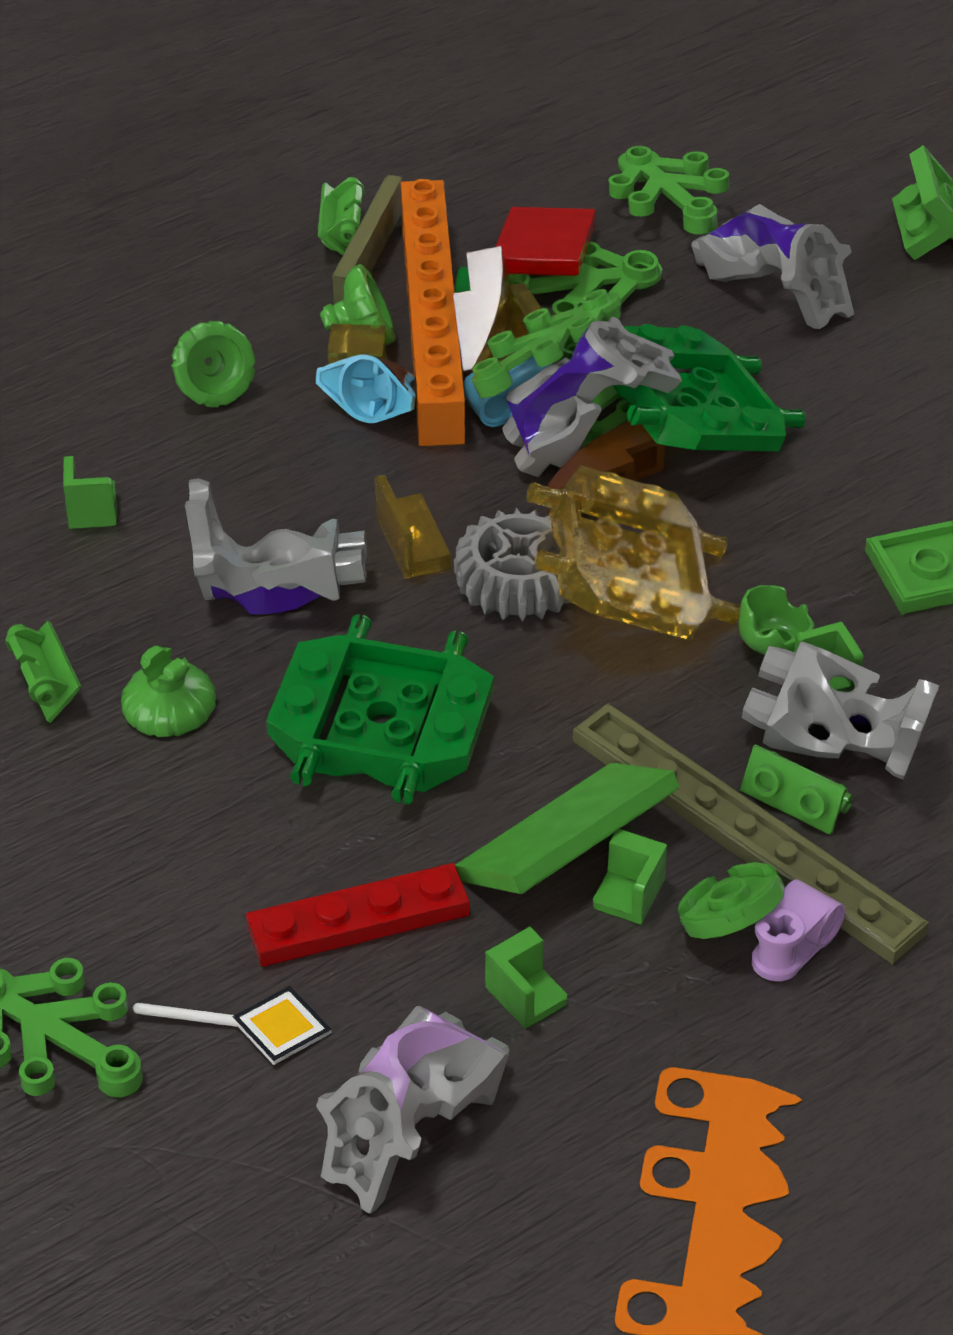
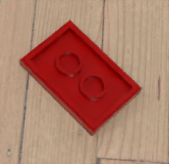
[495,207,596,276]

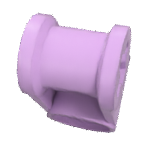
[752,879,846,981]

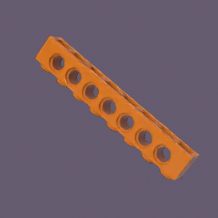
[401,179,465,446]

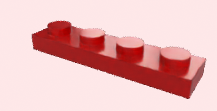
[246,863,470,967]

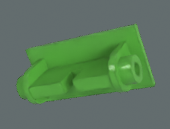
[317,177,365,255]
[5,621,82,723]
[740,744,854,835]

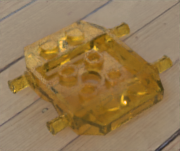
[526,465,740,640]

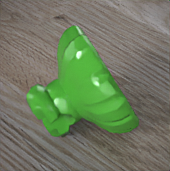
[320,264,396,345]
[171,321,256,407]
[120,645,216,737]

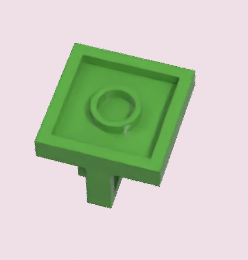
[892,145,953,260]

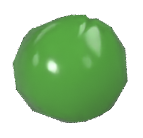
[738,585,815,655]

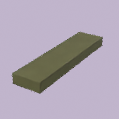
[332,175,402,304]

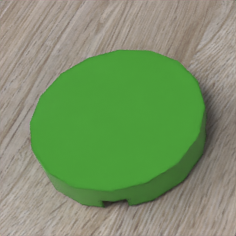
[678,862,785,939]

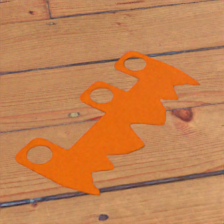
[614,1067,802,1335]

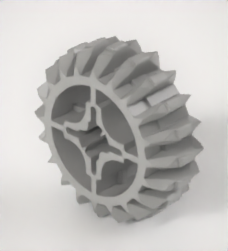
[454,508,586,622]

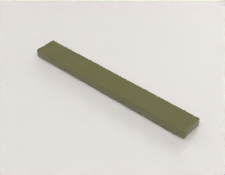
[573,703,929,965]

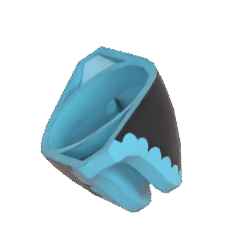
[316,354,416,423]

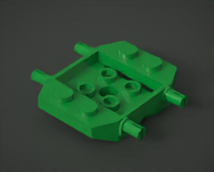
[612,324,806,451]
[266,614,494,805]

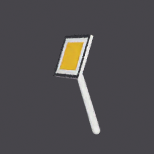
[133,986,332,1065]

